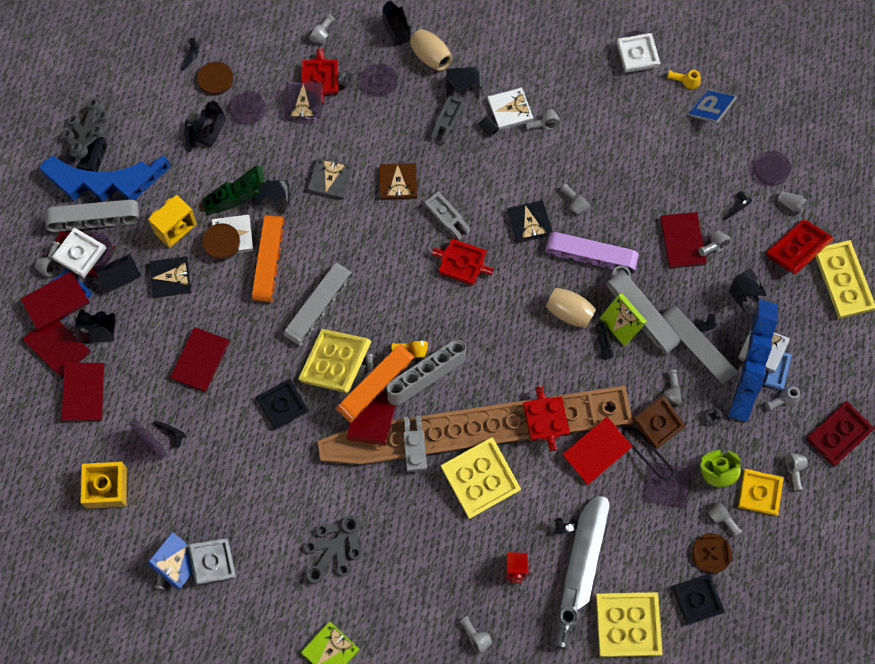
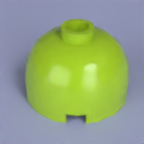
[700,450,741,488]

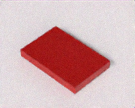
[766,219,833,275]
[562,416,633,485]

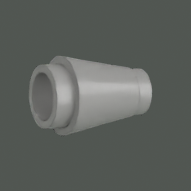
[778,191,807,213]

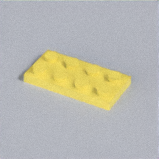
[815,240,875,319]

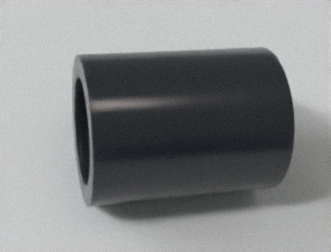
[479,116,499,137]

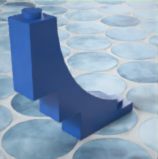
[39,155,171,202]

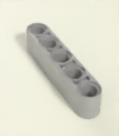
[45,200,139,232]
[284,263,353,346]
[606,271,681,355]
[661,304,738,385]
[387,340,466,405]

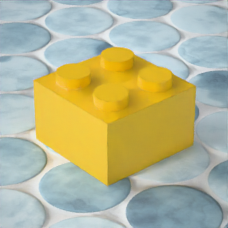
[148,195,197,248]
[81,462,127,509]

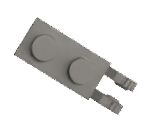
[424,191,471,240]
[404,415,427,472]

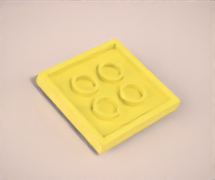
[298,329,371,393]
[440,437,521,519]
[596,593,663,657]

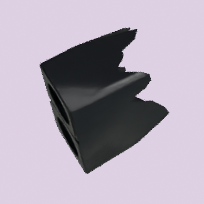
[382,0,411,47]
[446,66,484,98]
[192,101,227,148]
[252,180,291,211]
[729,268,766,313]
[74,309,115,342]

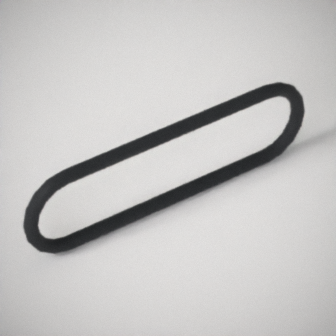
[623,428,674,480]

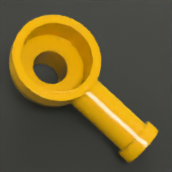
[667,70,701,89]
[392,341,428,359]

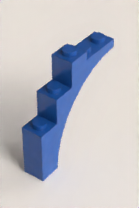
[728,299,778,422]

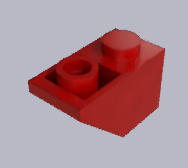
[505,552,528,584]

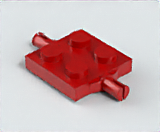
[302,48,338,106]
[431,239,494,286]
[523,386,570,452]

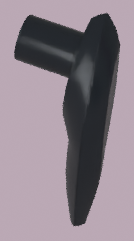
[181,38,199,71]
[184,119,198,152]
[724,191,752,220]
[695,314,717,332]
[153,421,186,447]
[554,518,577,534]

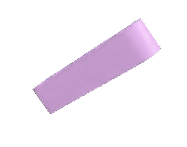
[545,232,639,274]

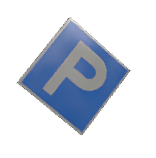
[687,89,737,123]

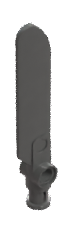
[550,496,610,650]

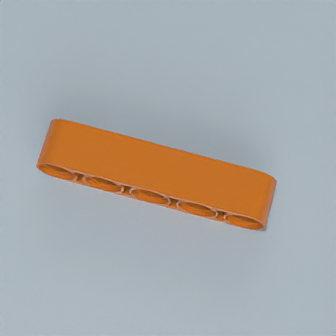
[252,215,284,302]
[336,344,415,423]

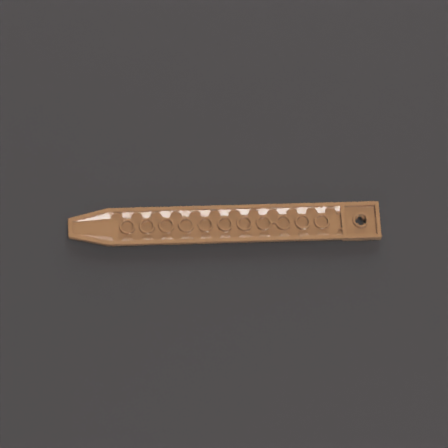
[318,386,633,465]

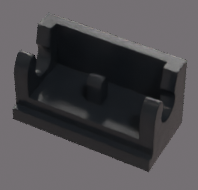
[76,135,108,172]
[96,254,141,293]

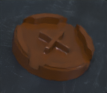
[197,61,234,96]
[202,223,240,260]
[692,533,733,574]

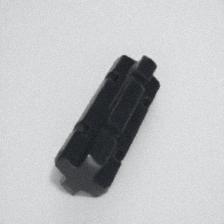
[595,323,614,360]

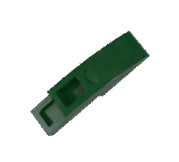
[203,165,266,215]

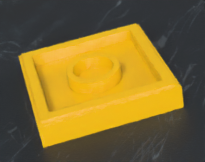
[738,469,784,516]

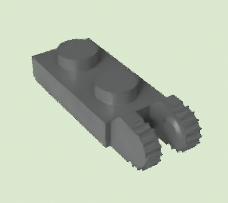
[431,95,466,145]

